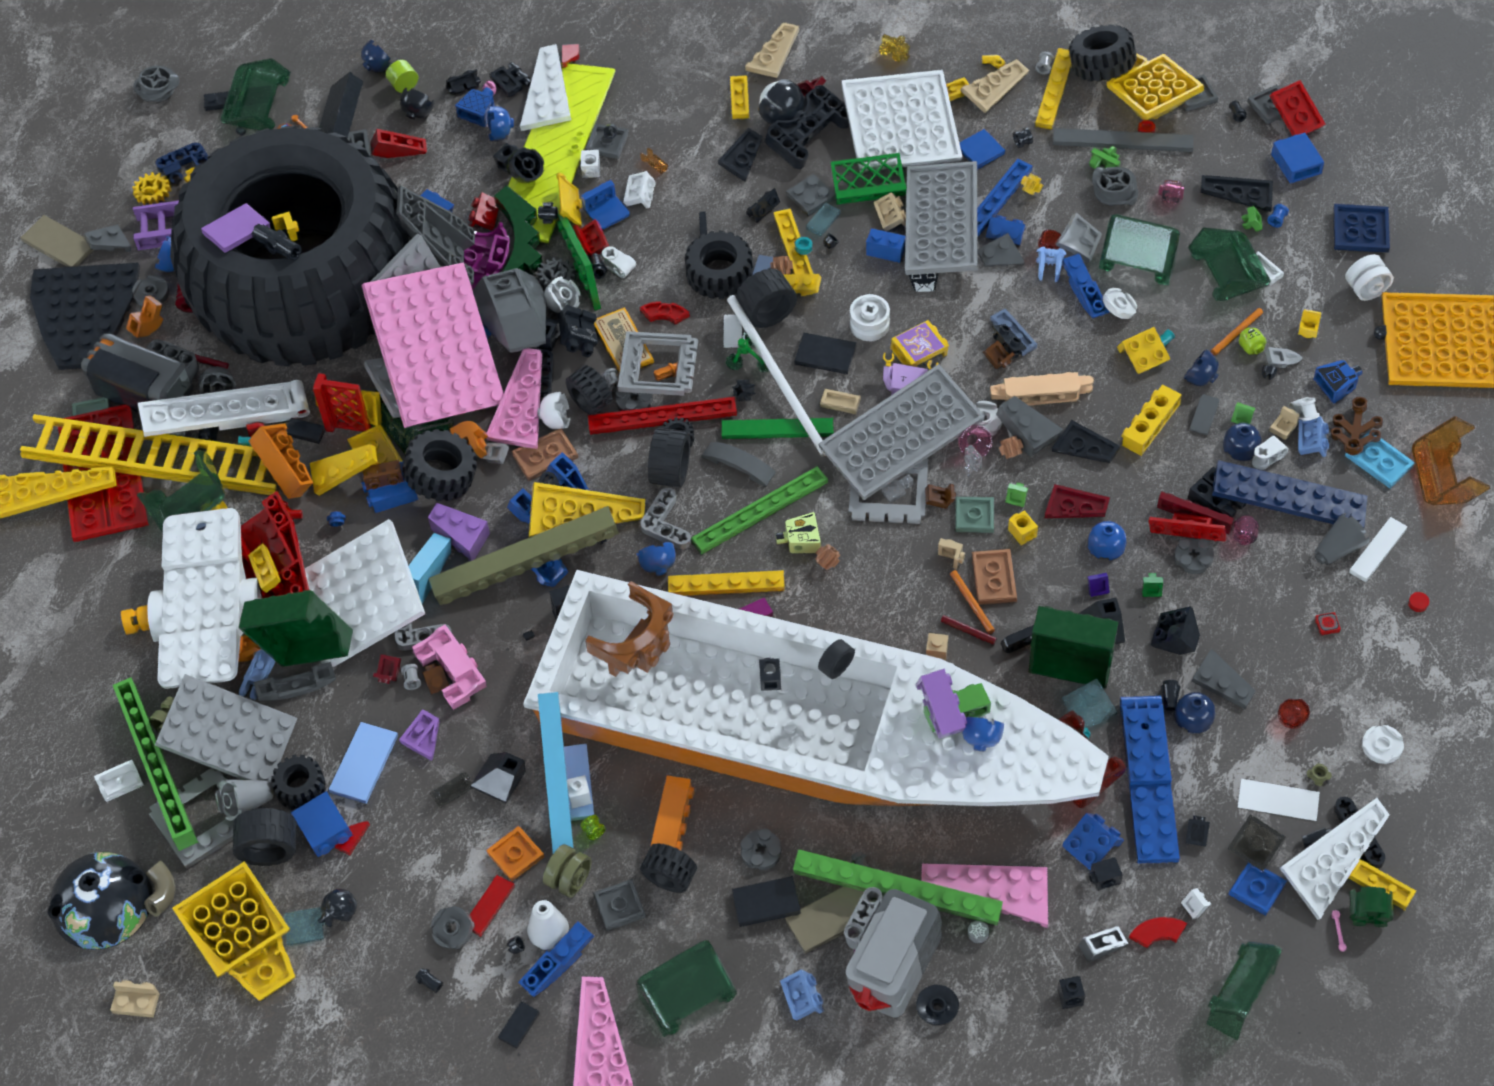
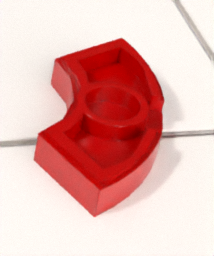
[640,301,690,325]
[1129,917,1187,949]

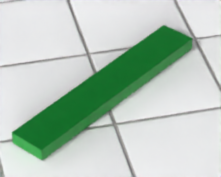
[722,418,834,439]

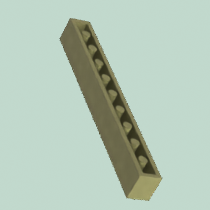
[429,506,619,605]

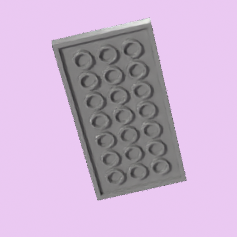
[905,161,978,275]
[819,364,985,500]

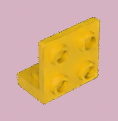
[1117,327,1170,374]

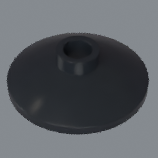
[916,984,959,1026]

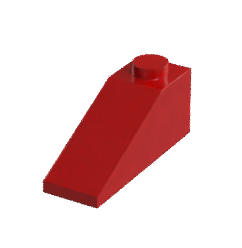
[370,129,427,158]

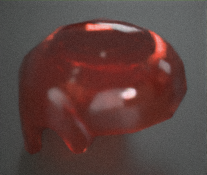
[1038,229,1063,250]
[1277,698,1310,729]

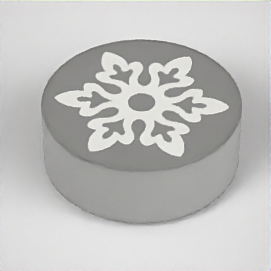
[968,921,989,943]

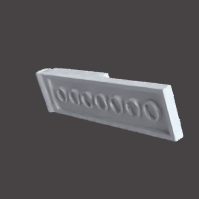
[138,380,310,437]

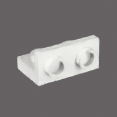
[623,171,655,209]

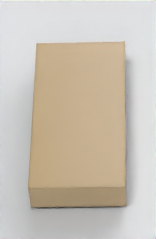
[820,389,861,414]

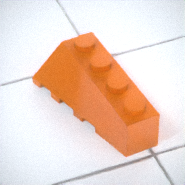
[248,423,313,499]

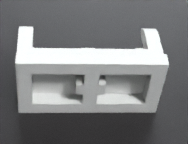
[94,760,144,802]

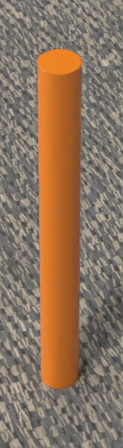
[1210,308,1263,356]
[950,570,995,634]

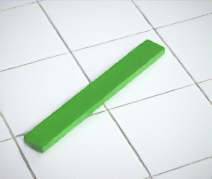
[691,466,828,555]

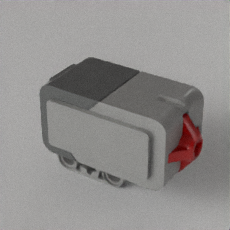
[844,887,942,1018]

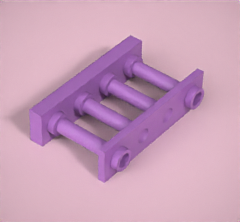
[133,201,179,250]

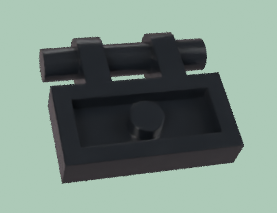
[489,62,531,97]

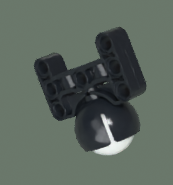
[758,79,850,169]

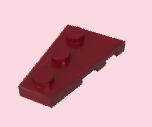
[1044,484,1110,519]

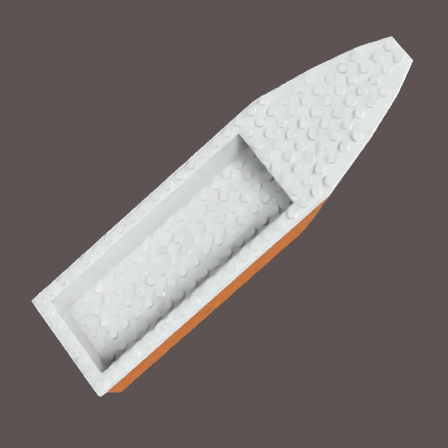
[523,570,1108,806]

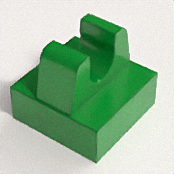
[1142,573,1163,597]

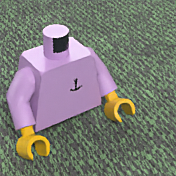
[883,352,939,395]

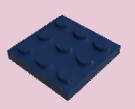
[1333,204,1390,253]

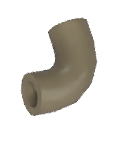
[144,860,176,917]

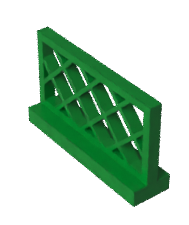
[830,153,907,205]

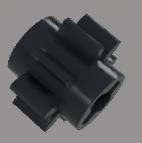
[538,202,558,224]
[732,379,756,402]

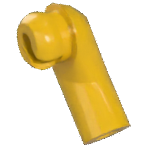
[982,55,1005,69]

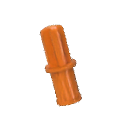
[653,362,678,381]

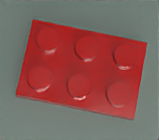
[1269,80,1326,136]

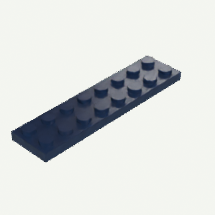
[1212,460,1368,528]

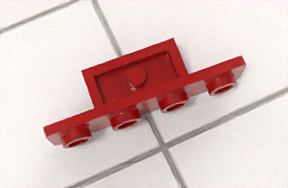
[1148,513,1227,542]

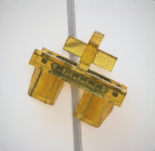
[879,34,910,62]

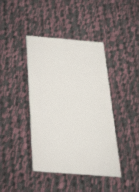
[1238,779,1320,821]

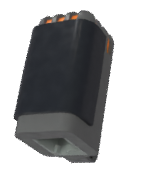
[81,333,199,413]

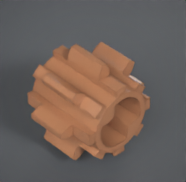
[770,256,793,274]
[999,436,1024,459]
[815,544,840,570]

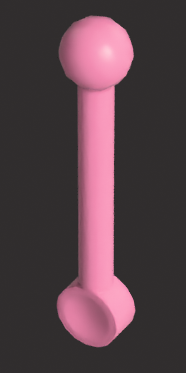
[1331,910,1347,952]

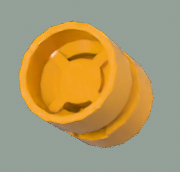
[121,605,150,635]

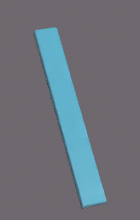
[538,692,574,854]

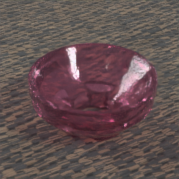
[958,425,992,459]

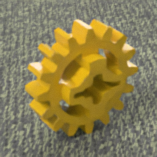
[132,172,171,206]

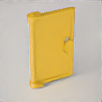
[556,173,582,227]

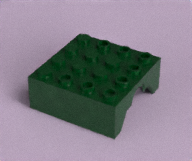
[238,590,353,667]
[1028,606,1119,689]

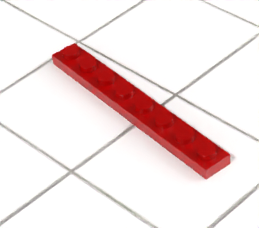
[588,397,737,435]

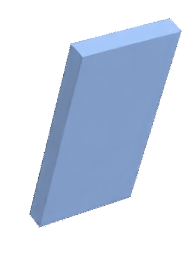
[329,722,398,804]
[564,744,594,821]

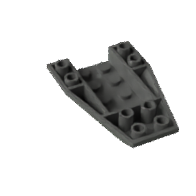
[397,186,475,285]
[473,268,546,353]

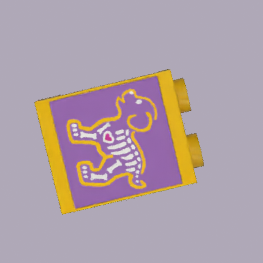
[890,320,949,367]

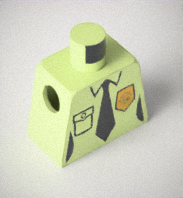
[775,512,821,553]

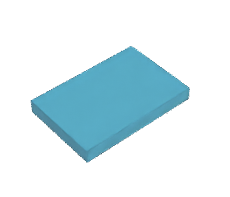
[1345,430,1415,489]

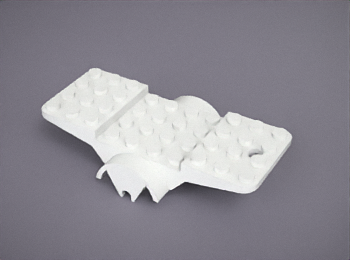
[148,508,262,689]

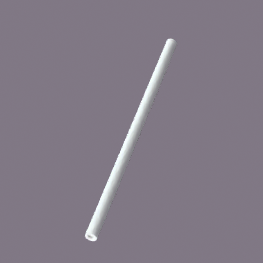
[727,295,826,457]

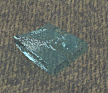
[1062,679,1117,728]

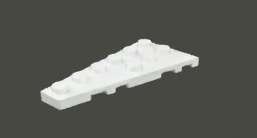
[520,44,571,131]
[1280,798,1390,920]

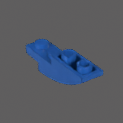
[1062,254,1110,318]
[518,921,594,997]

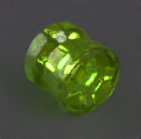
[580,815,606,841]

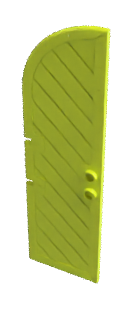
[508,62,615,243]

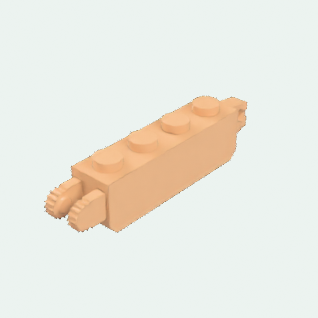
[990,372,1094,405]

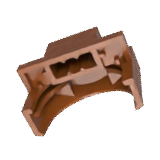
[585,581,674,677]

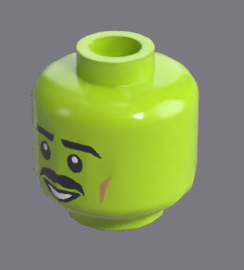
[1239,328,1266,355]

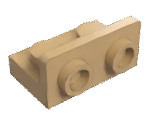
[873,192,906,232]
[111,980,159,1018]

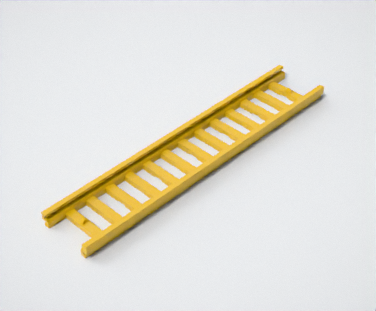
[20,414,277,495]

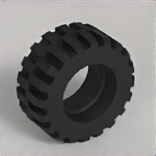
[1069,24,1137,82]
[684,230,753,299]
[402,429,477,502]

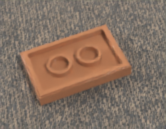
[511,429,578,481]
[972,549,1017,605]

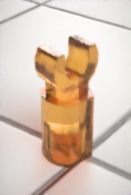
[640,148,668,174]

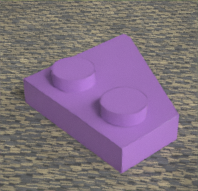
[399,709,440,761]

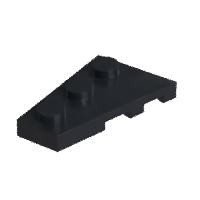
[718,128,763,182]
[1052,420,1120,463]

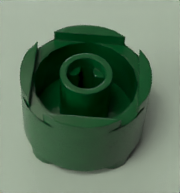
[1349,887,1393,928]

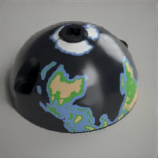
[47,852,152,950]

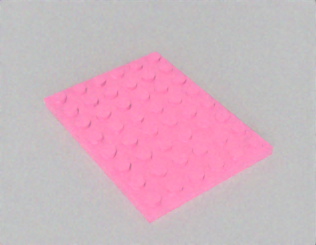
[361,263,503,428]

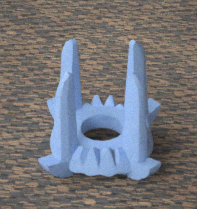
[1036,247,1066,282]

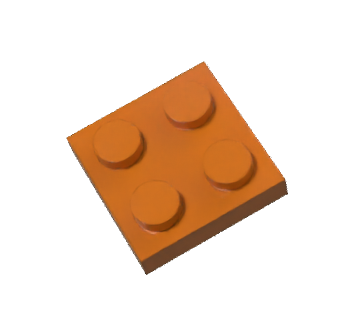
[486,826,544,881]

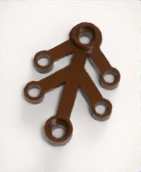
[1331,397,1383,455]

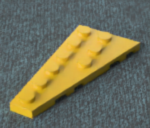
[529,482,645,537]

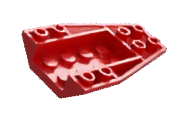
[241,491,309,598]

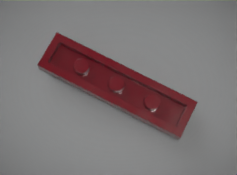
[1157,491,1234,535]

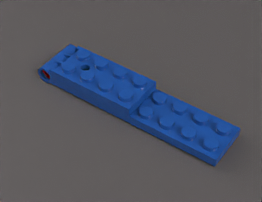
[1120,696,1180,864]

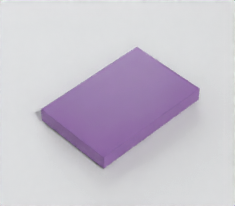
[201,203,270,253]

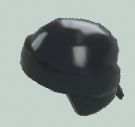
[317,888,357,927]

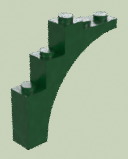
[494,185,543,275]

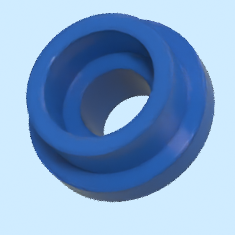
[327,511,346,527]

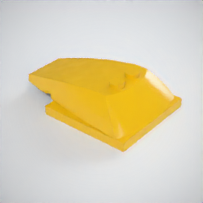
[1107,53,1204,120]
[172,861,295,1001]

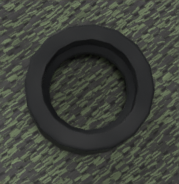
[818,639,855,679]

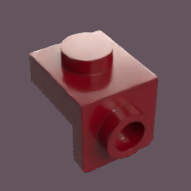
[797,76,826,97]
[373,654,401,684]

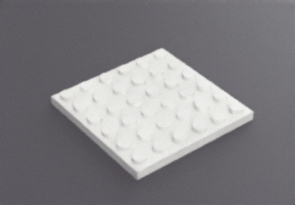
[841,70,962,172]
[305,519,425,667]

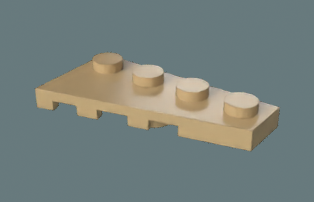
[745,22,799,78]
[960,59,1029,113]

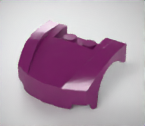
[464,222,510,290]

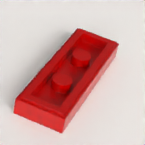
[470,875,515,937]

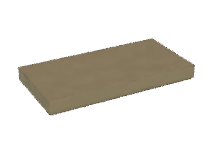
[20,215,94,267]
[785,887,871,954]

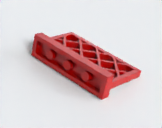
[313,373,371,433]

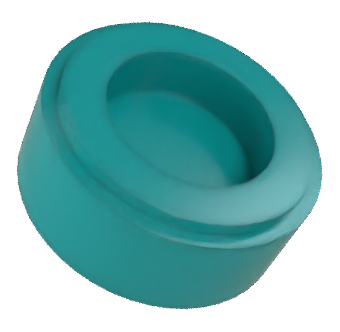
[795,237,813,255]

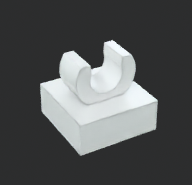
[1181,888,1211,919]

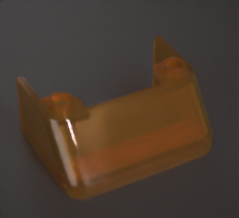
[1412,416,1491,506]

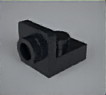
[1185,815,1210,847]

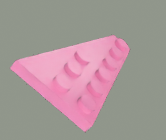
[486,348,542,449]
[922,864,1048,928]
[573,977,633,1086]

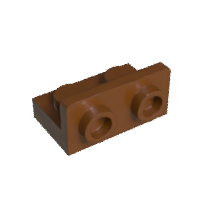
[363,460,404,490]

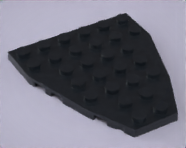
[30,262,140,370]

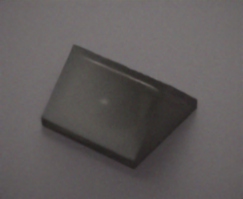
[1227,814,1286,872]

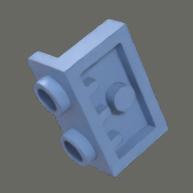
[1298,416,1329,457]
[780,969,824,1020]

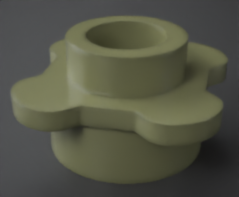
[1307,763,1332,786]

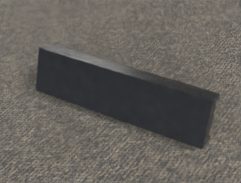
[319,72,363,138]

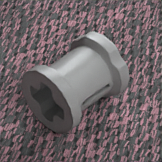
[1035,51,1054,74]
[602,368,619,393]
[401,664,421,690]

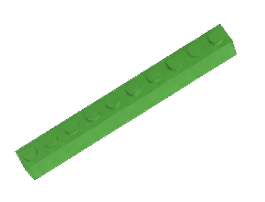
[113,677,198,851]
[793,849,1003,926]

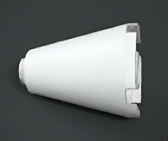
[527,900,569,950]

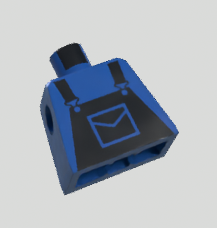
[1313,360,1362,404]

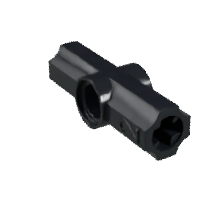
[252,223,302,261]

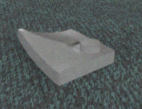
[1055,213,1102,263]

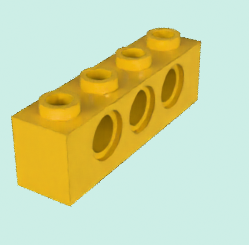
[1121,384,1182,456]

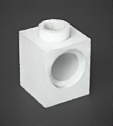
[581,150,600,178]
[567,775,592,809]

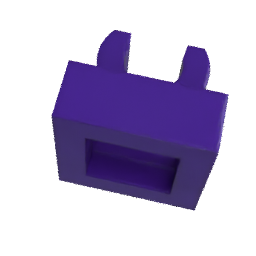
[1087,573,1110,597]

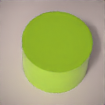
[386,60,419,93]

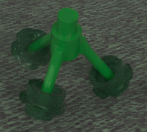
[725,331,769,373]

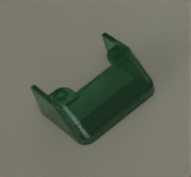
[1206,941,1283,1041]

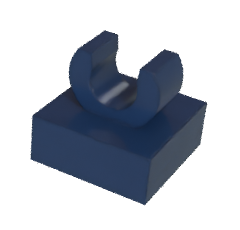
[163,162,183,184]

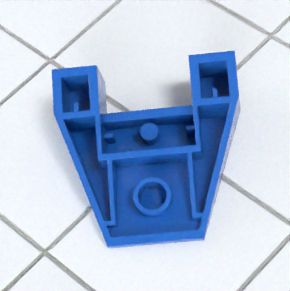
[507,452,589,524]

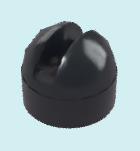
[604,124,618,139]
[823,233,839,249]
[1374,325,1387,340]
[1262,365,1278,380]
[507,935,525,954]

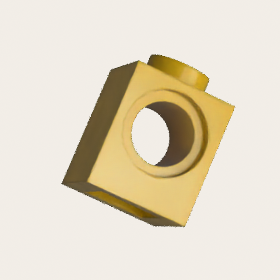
[1008,510,1038,546]

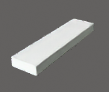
[1349,517,1407,582]

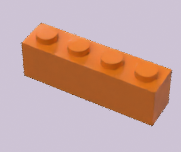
[651,775,695,851]

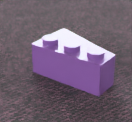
[428,503,490,561]
[915,669,967,739]

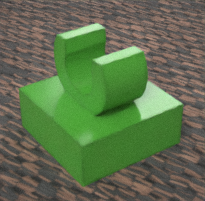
[1242,206,1263,232]
[1231,402,1255,424]
[1005,482,1028,507]

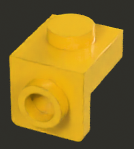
[272,212,299,241]
[1298,309,1321,338]

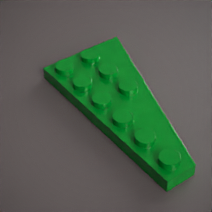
[556,214,601,311]

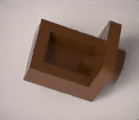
[982,340,1015,369]
[925,483,956,509]
[422,663,449,694]

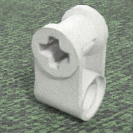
[602,247,636,279]
[1289,397,1320,421]
[1252,436,1289,470]

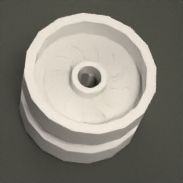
[1345,254,1394,301]
[850,294,890,341]

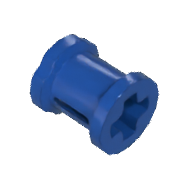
[1267,204,1289,228]

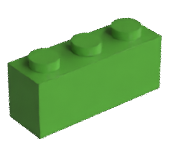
[923,683,991,732]

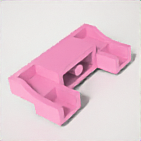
[412,624,487,710]

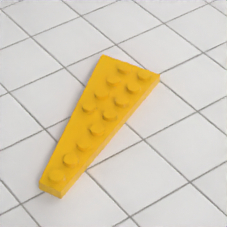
[0,467,117,519]

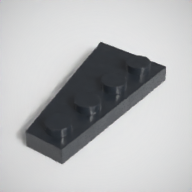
[1200,175,1273,212]

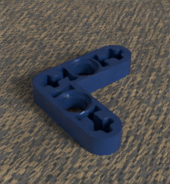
[156,142,208,173]

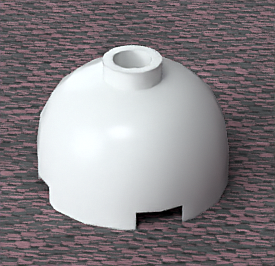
[544,277,581,313]
[538,392,570,429]

